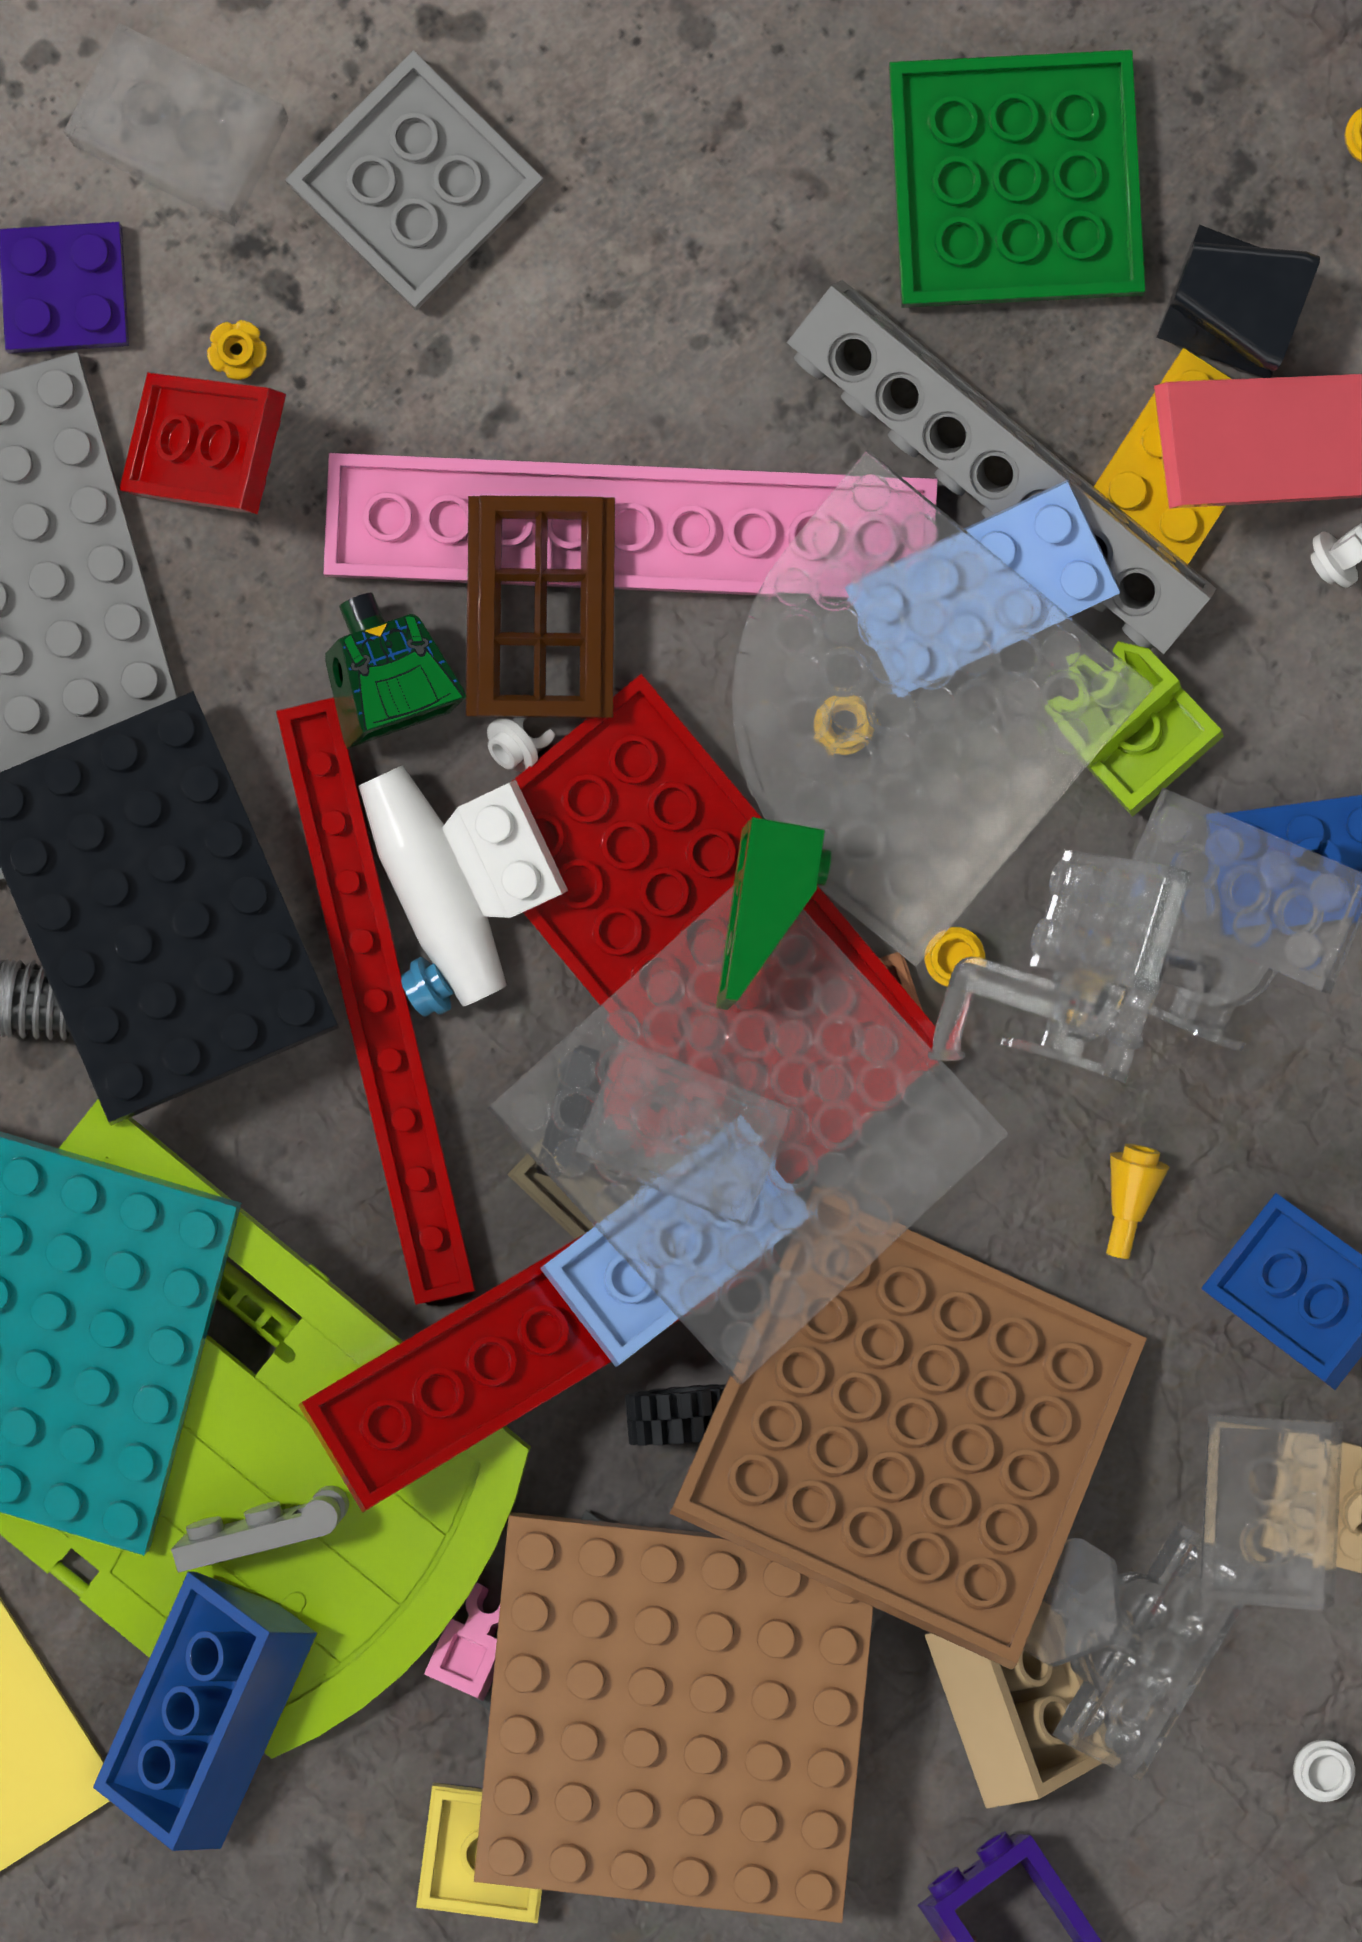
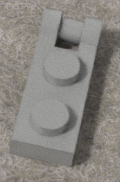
[171,1486,349,1573]

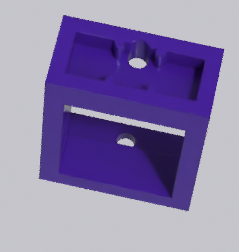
[918,1831,1102,1942]

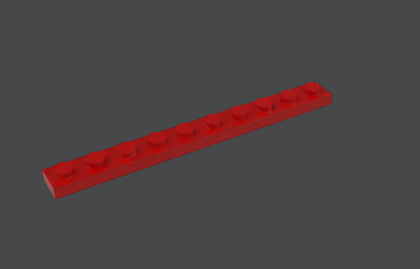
[276,697,476,1305]

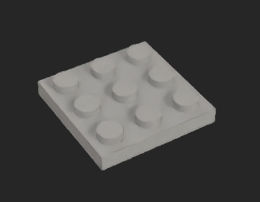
[285,50,544,311]

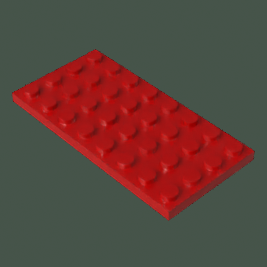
[511,674,954,1186]

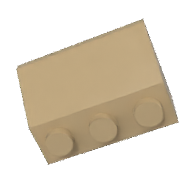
[925,1585,1114,1809]

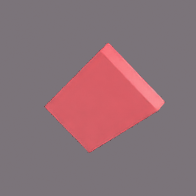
[1154,374,1362,509]

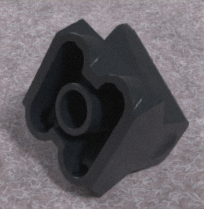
[1157,224,1320,378]

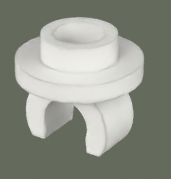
[1311,523,1362,588]
[487,717,555,772]

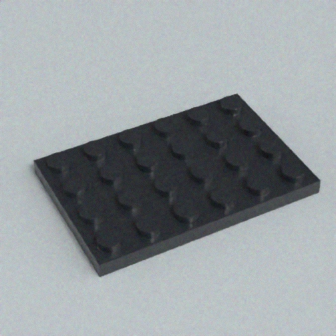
[0,691,339,1126]

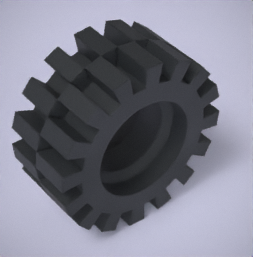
[625,1384,726,1446]

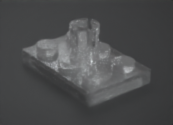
[572,1037,793,1226]

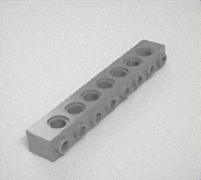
[787,280,1217,654]

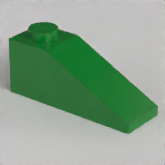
[716,817,831,1010]

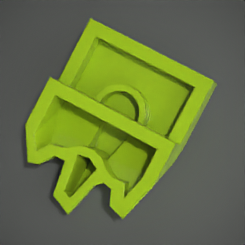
[1045,641,1224,817]

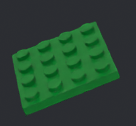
[888,50,1145,308]

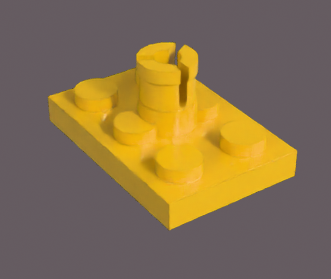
[1094,348,1231,564]

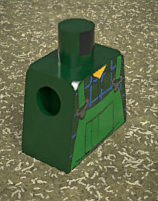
[325,592,466,749]

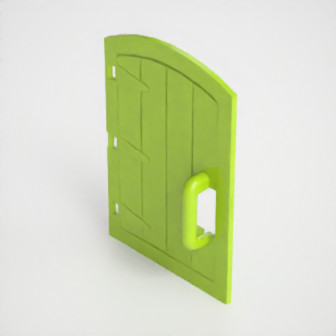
[0,1099,531,1759]

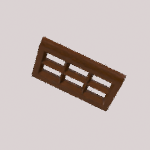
[466,495,615,719]

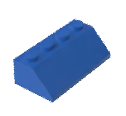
[93,1572,317,1851]

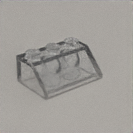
[1199,1414,1343,1611]

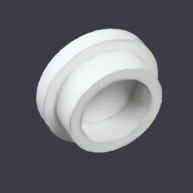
[1293,1740,1355,1802]

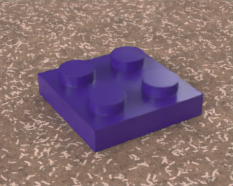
[0,222,129,354]

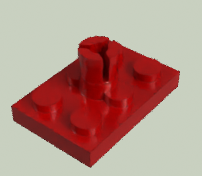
[119,372,286,515]

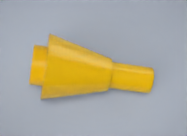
[1106,1144,1170,1259]

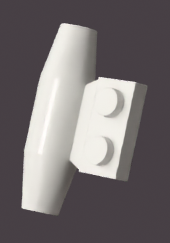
[359,765,568,1007]

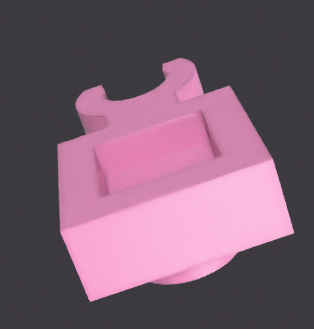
[424,1583,500,1701]

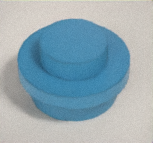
[401,957,454,1017]

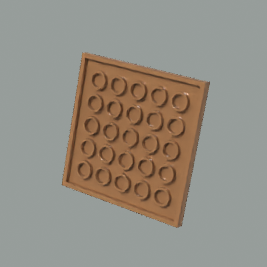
[669,1186,1147,1670]
[474,1512,874,1923]

